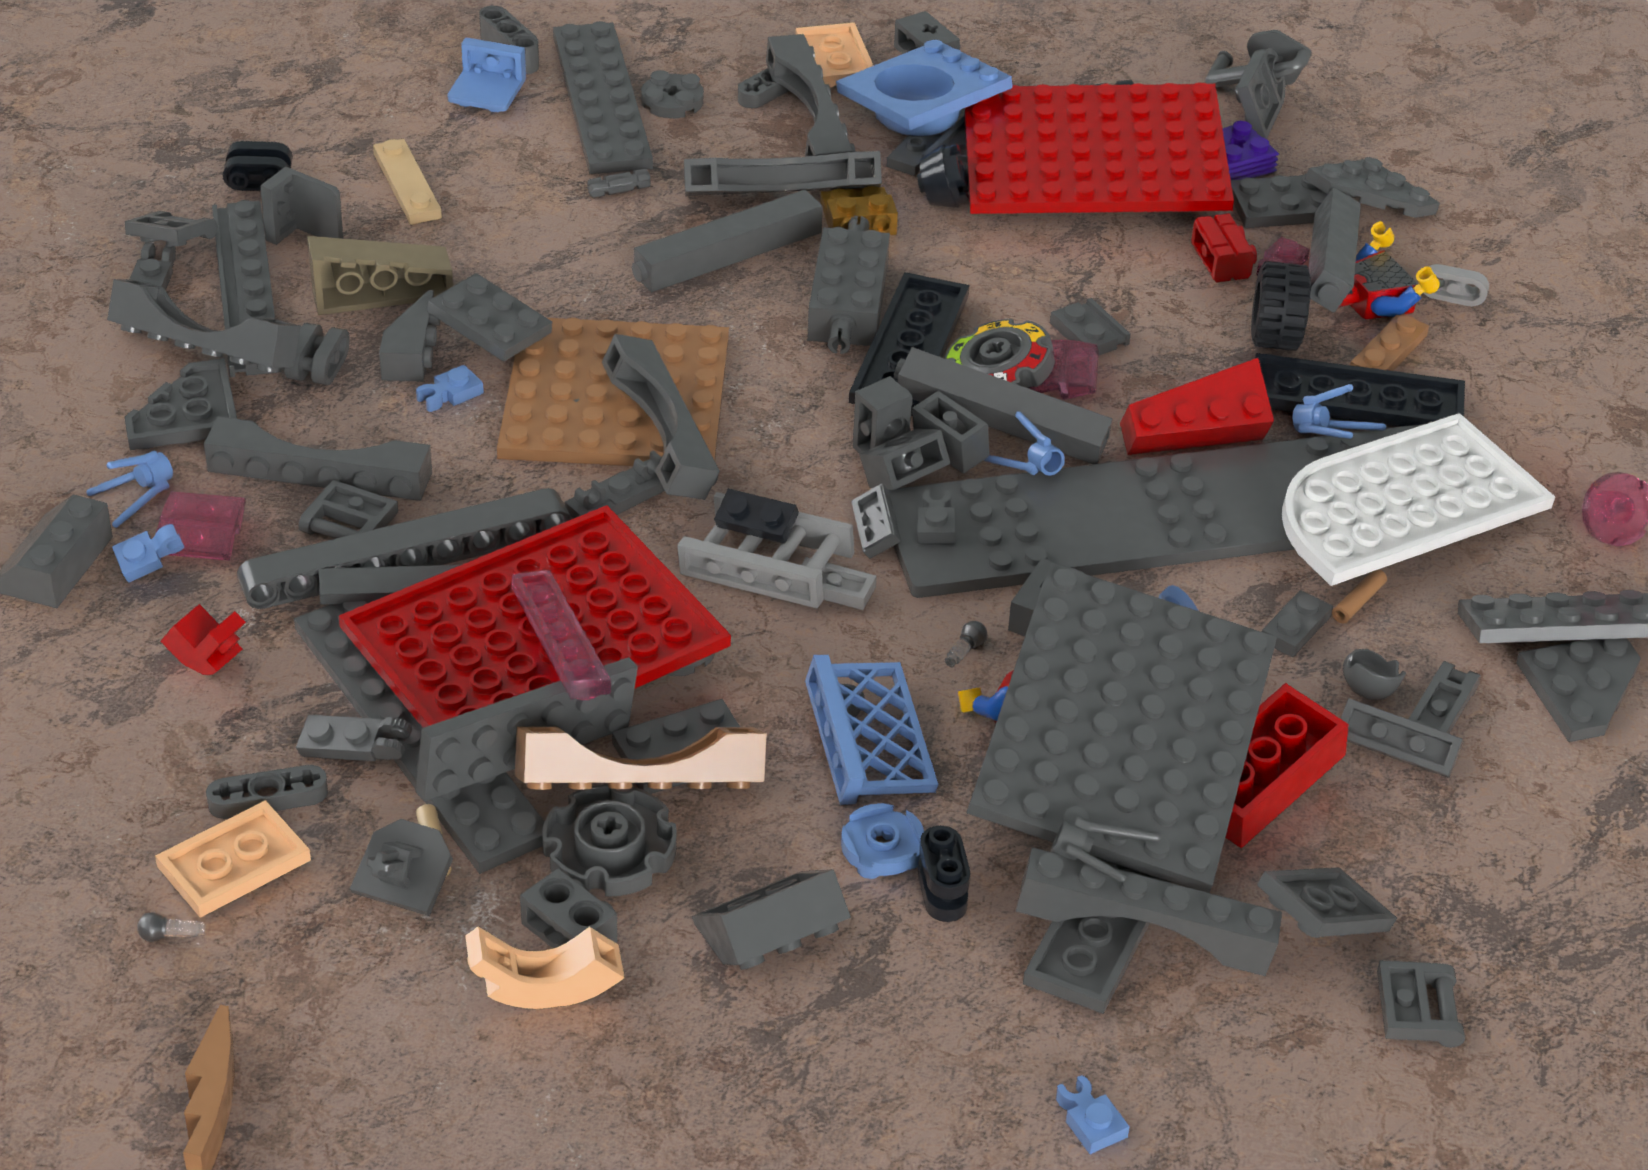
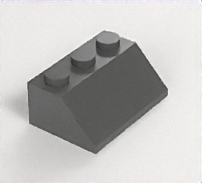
[0,494,113,608]
[691,869,851,970]

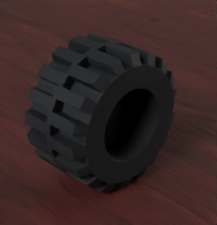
[1251,261,1311,351]

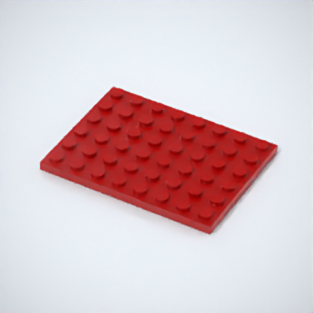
[964,82,1234,214]
[338,505,731,728]

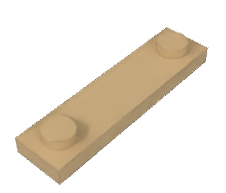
[373,139,442,225]

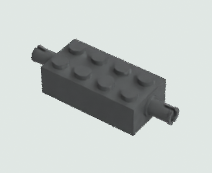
[807,216,890,354]

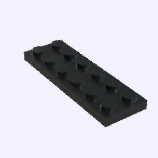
[849,272,970,416]
[1255,353,1465,427]

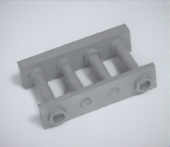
[677,492,854,609]

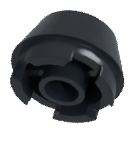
[917,144,969,208]

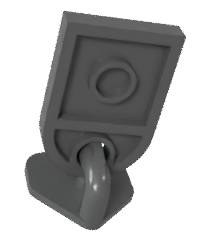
[1205,30,1312,139]

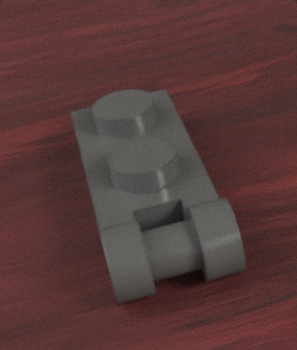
[1409,661,1481,734]

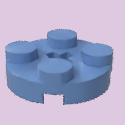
[841,803,924,879]

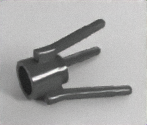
[1051,816,1161,882]

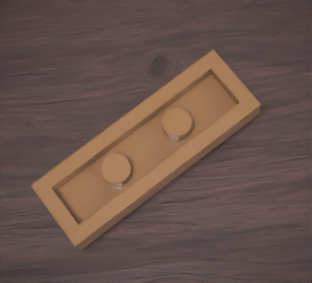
[1350,314,1429,371]

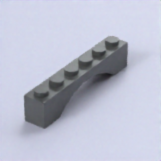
[766,34,856,157]
[684,151,882,196]
[107,279,301,373]
[602,334,720,500]
[204,416,432,501]
[1016,847,1282,976]

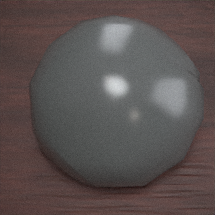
[1343,649,1406,700]

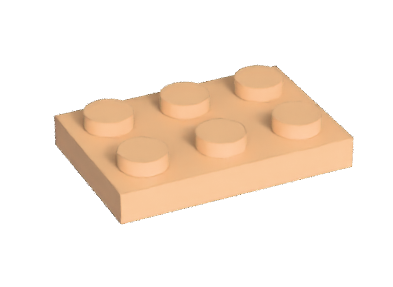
[795,22,874,88]
[155,800,311,918]

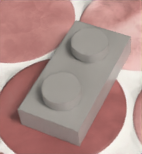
[801,557,877,610]

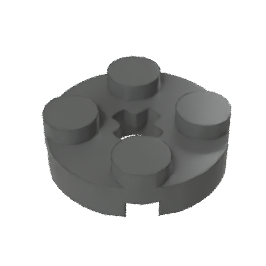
[641,70,704,119]

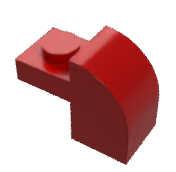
[160,604,246,675]

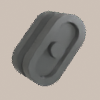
[281,323,350,385]

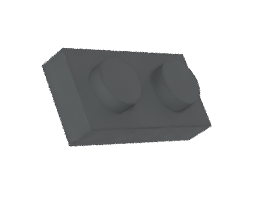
[1262,590,1333,657]

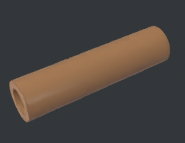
[1332,569,1387,624]

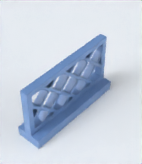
[805,655,938,805]

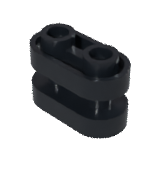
[223,141,293,191]
[918,825,970,922]

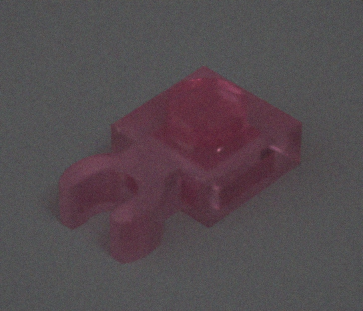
[1256,237,1310,276]

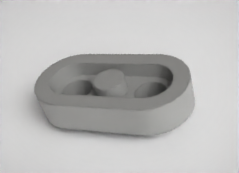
[1423,264,1489,306]

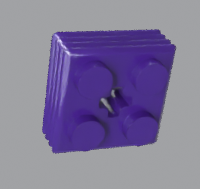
[1222,121,1279,180]

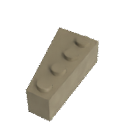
[307,236,453,315]

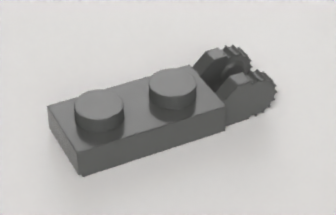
[129,242,176,290]
[296,715,413,761]

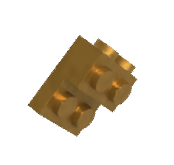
[820,186,898,235]

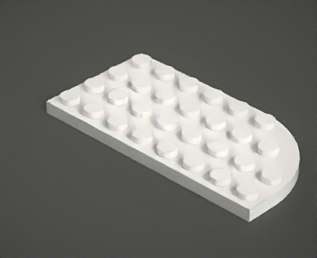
[1282,413,1555,586]

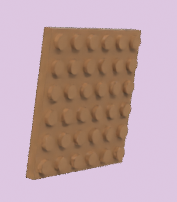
[497,318,729,466]

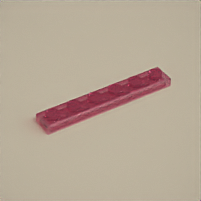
[512,570,611,700]

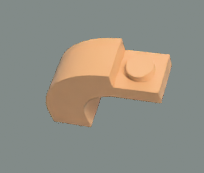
[466,927,624,1009]

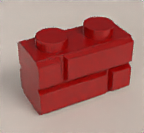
[1191,213,1257,283]

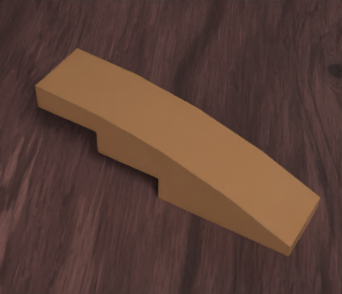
[183,1004,235,1170]

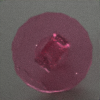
[1582,472,1648,547]

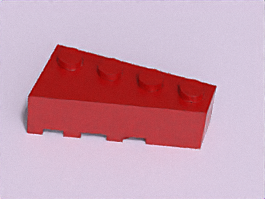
[1120,358,1274,455]

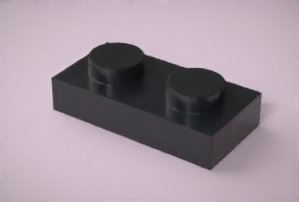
[714,488,799,544]

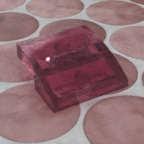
[1028,340,1099,400]
[156,491,246,561]

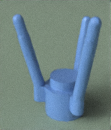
[1292,384,1386,439]
[984,411,1065,476]
[86,450,173,528]

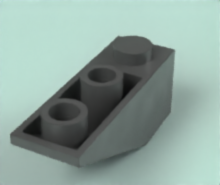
[379,290,440,382]

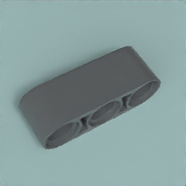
[479,5,539,74]

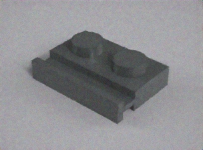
[1050,298,1131,359]

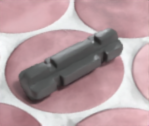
[587,169,651,198]

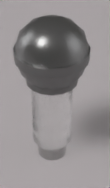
[944,621,987,667]
[137,912,205,942]

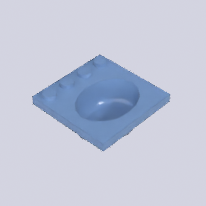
[836,40,1012,136]

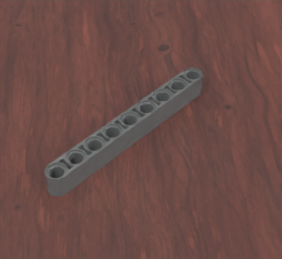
[236,488,571,609]

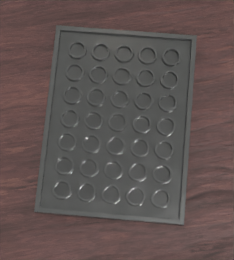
[966,562,1277,893]

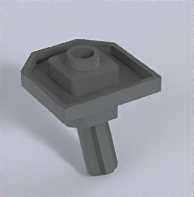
[350,819,453,917]

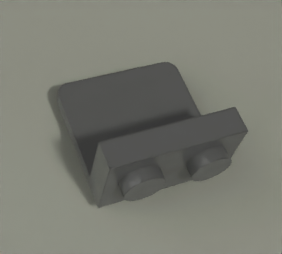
[260,166,343,245]

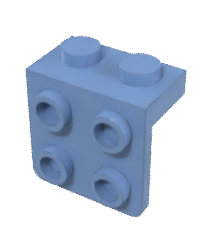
[447,37,526,112]

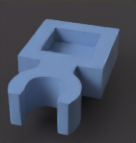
[416,365,484,412]
[1056,1075,1130,1154]

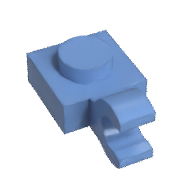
[112,524,185,583]

